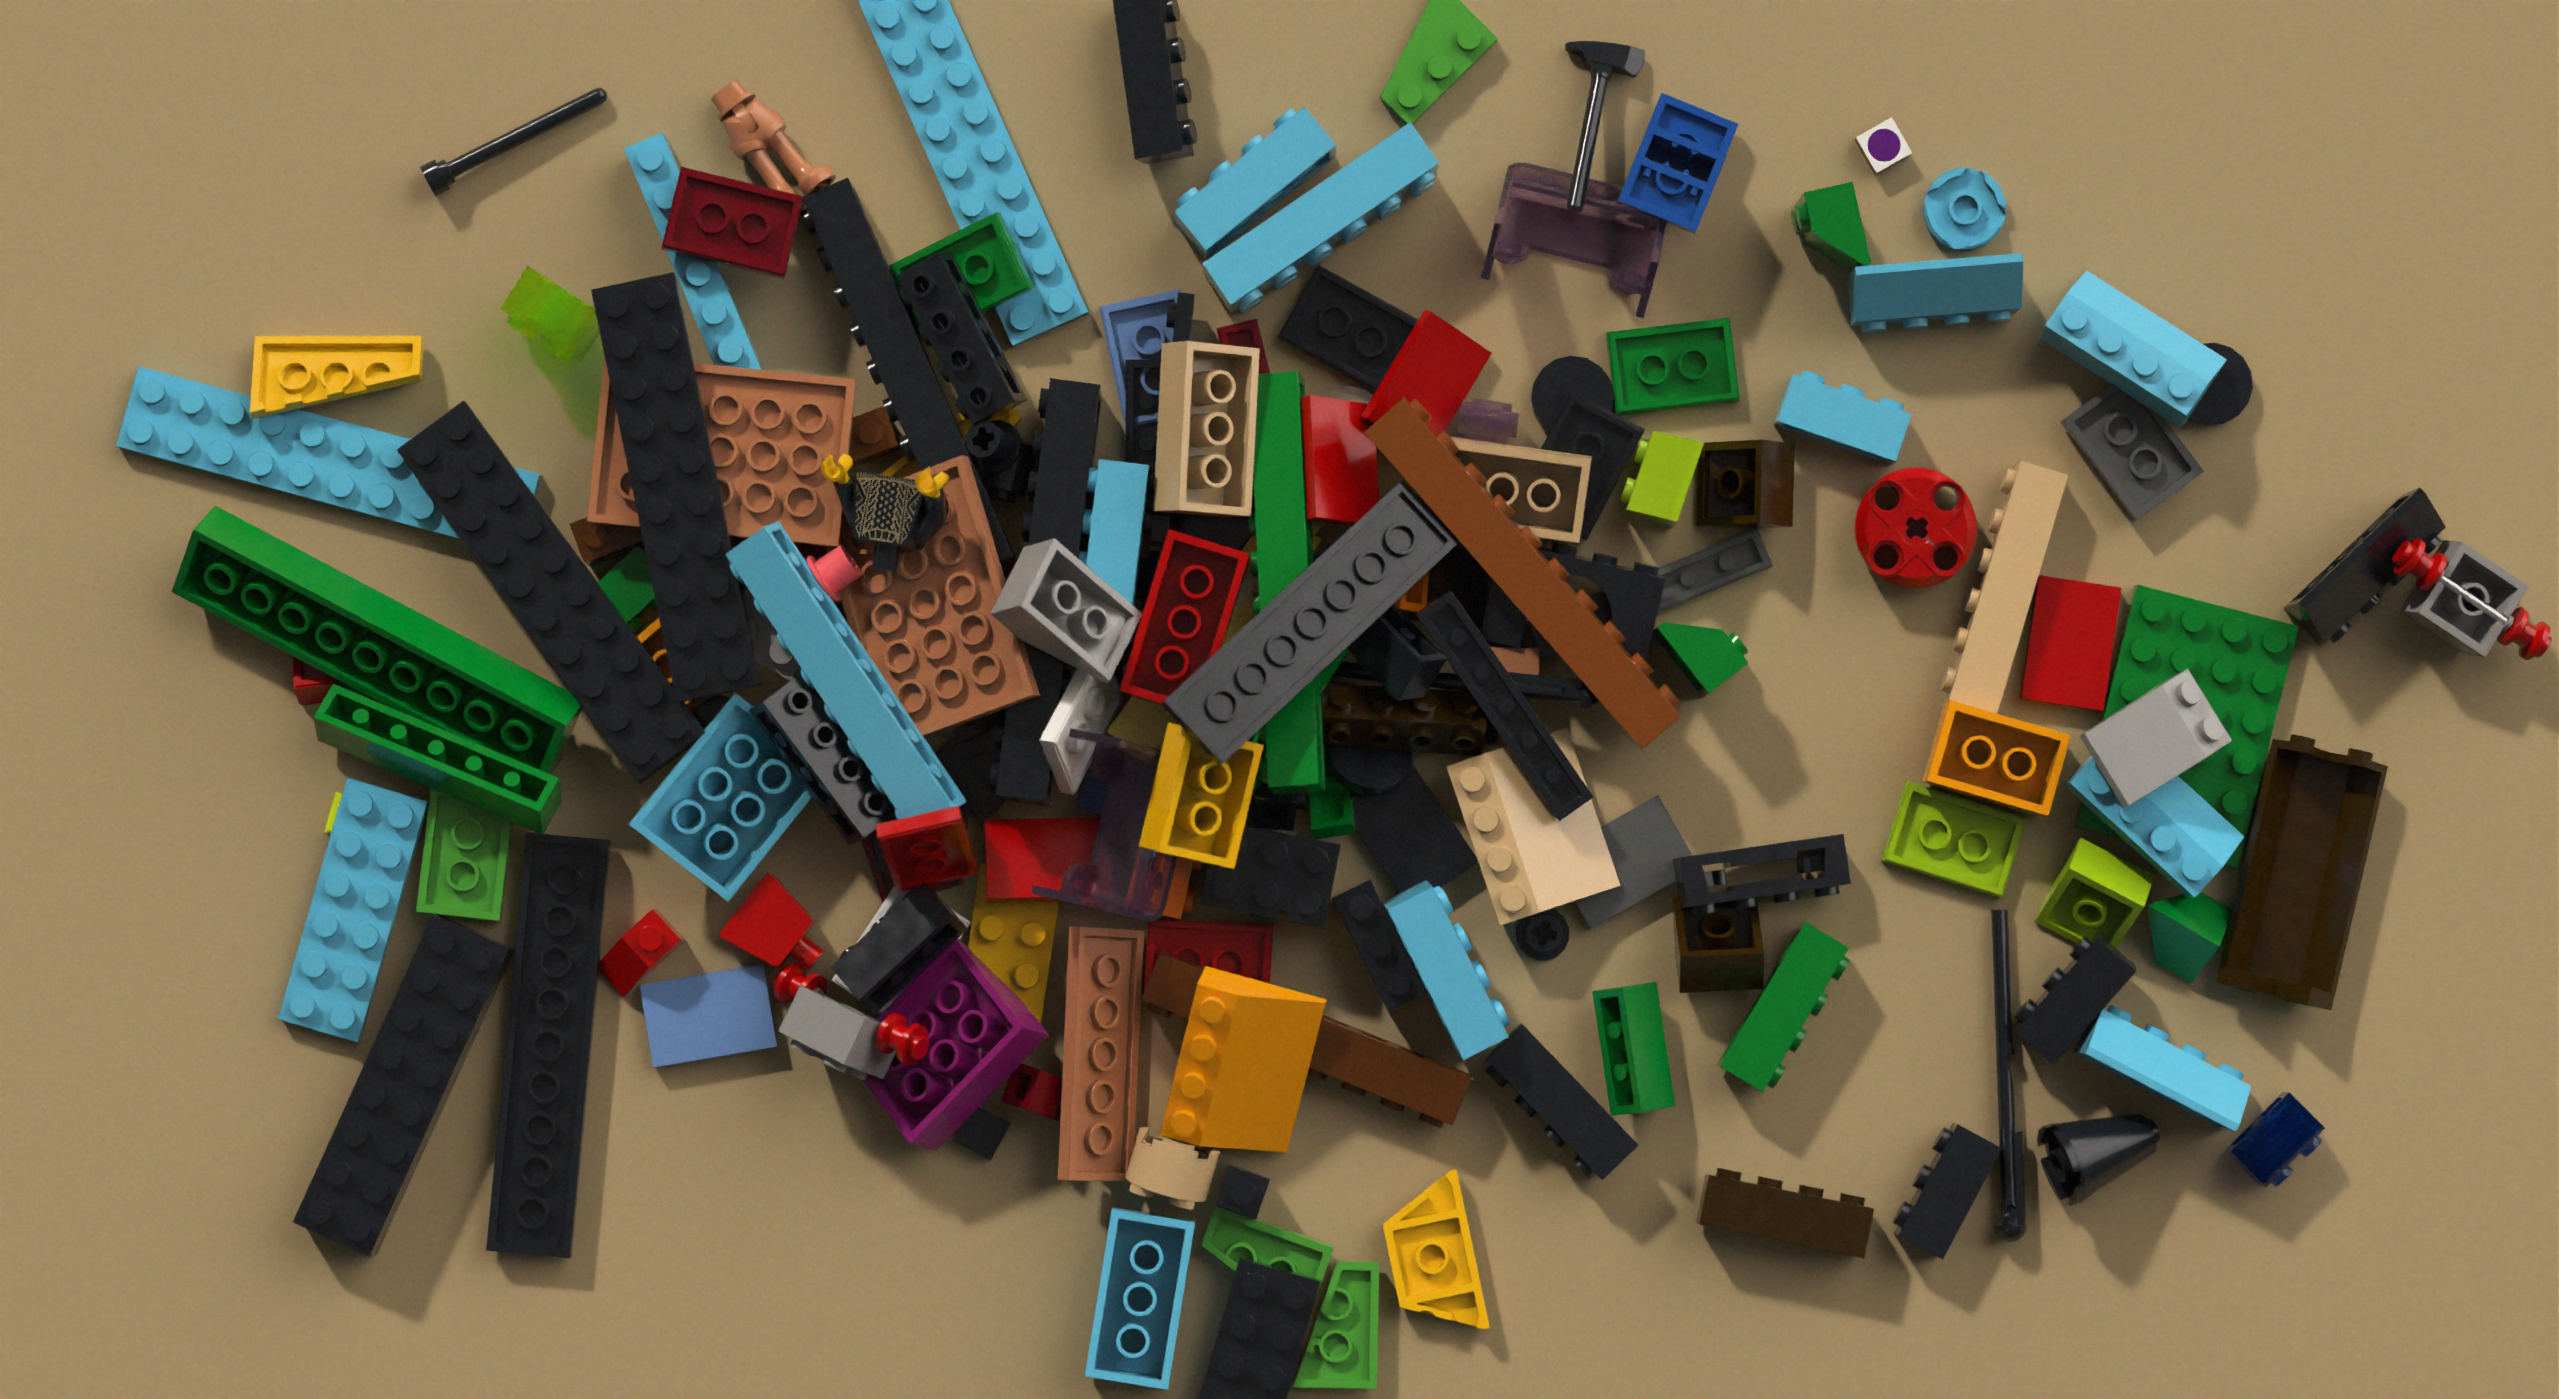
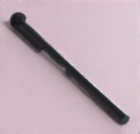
[1332,661,1599,712]
[1991,910,2027,1242]

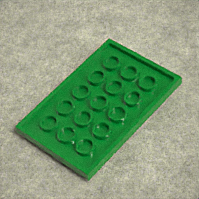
[2074,584,2299,869]

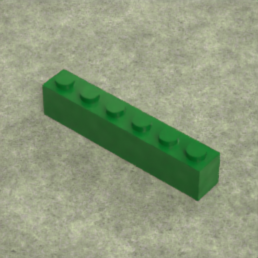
[313,684,562,835]

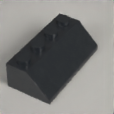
[2284,487,2446,644]

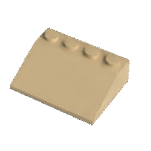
[1446,728,1621,926]

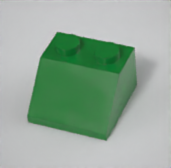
[1791,182,1871,272]
[1653,622,1749,698]

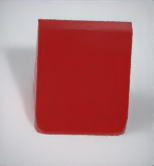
[293,656,339,705]

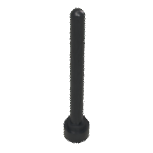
[420,88,607,196]

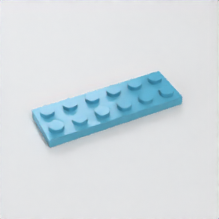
[278,778,429,1042]

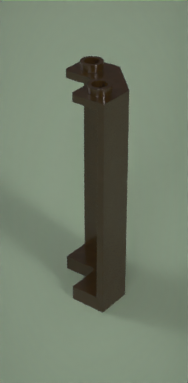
[2216,734,2388,1010]

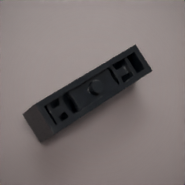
[1673,834,1851,915]

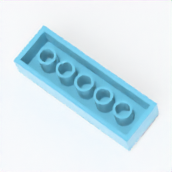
[1202,122,1439,314]

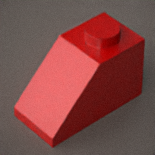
[599,909,686,997]

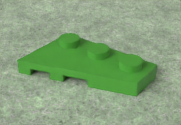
[1380,0,1498,125]
[1201,1204,1334,1300]
[1293,1261,1379,1389]

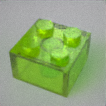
[500,266,600,362]

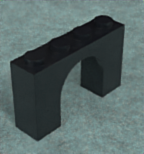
[1480,543,1666,660]

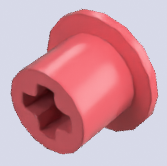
[806,544,862,603]

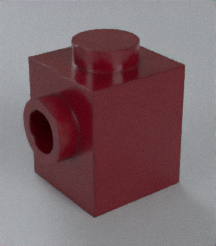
[1001,1063,1062,1122]

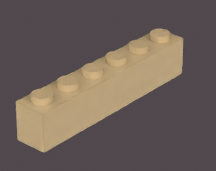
[1941,460,2069,714]

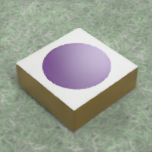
[1854,117,1912,175]

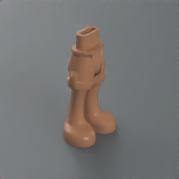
[711,80,836,208]

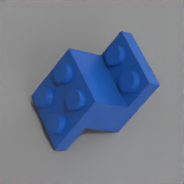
[1617,93,1738,234]

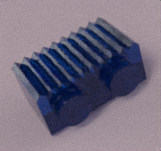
[2225,1092,2325,1187]

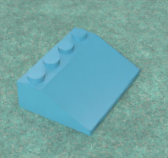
[629,692,812,901]

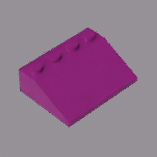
[862,939,1049,1151]

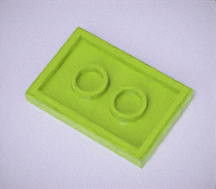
[1881,781,2027,898]

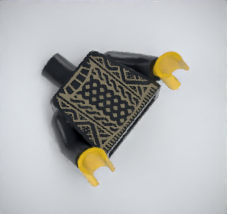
[821,454,949,572]

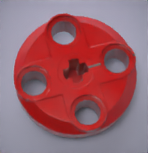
[1854,467,1977,589]

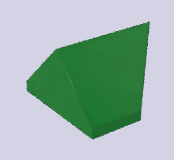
[2147,892,2233,983]

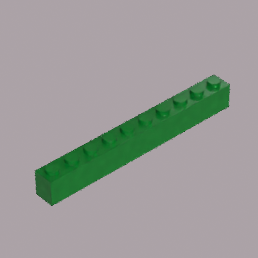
[1248,371,1326,795]

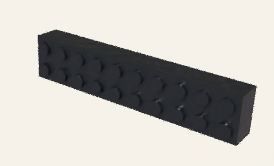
[989,378,1102,806]

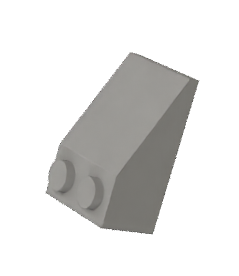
[990,538,1142,682]
[2080,669,2232,808]

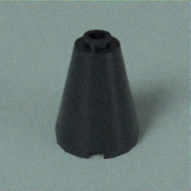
[2037,1114,2160,1206]

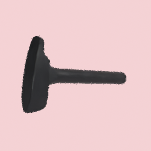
[1565,41,1645,212]

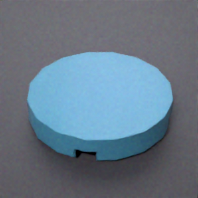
[1923,167,2006,251]

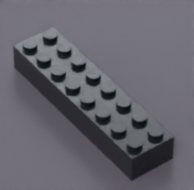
[293,914,515,1257]

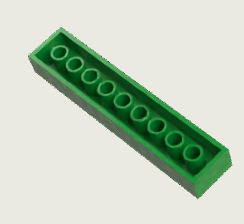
[172,506,583,774]

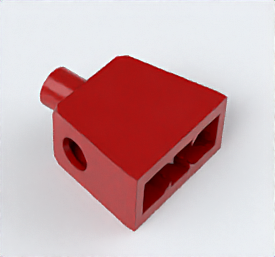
[718,872,825,970]

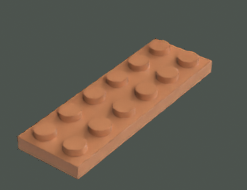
[1058,927,1144,1181]

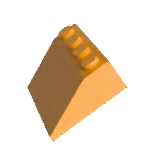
[1160,966,1327,1153]

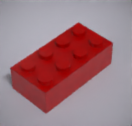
[1119,529,1250,706]

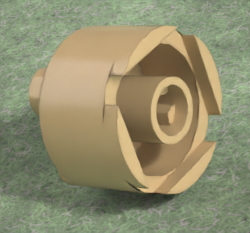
[1125,1127,1220,1210]

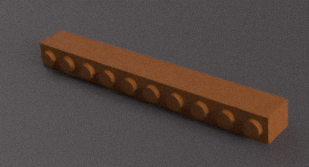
[1364,397,1682,750]

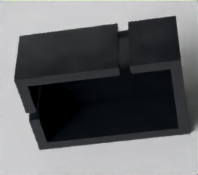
[1201,826,1341,929]

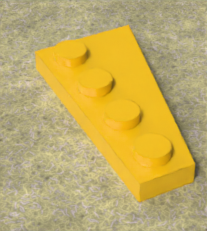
[250,336,424,419]

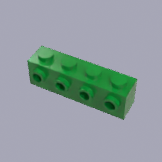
[1716,922,1850,1092]

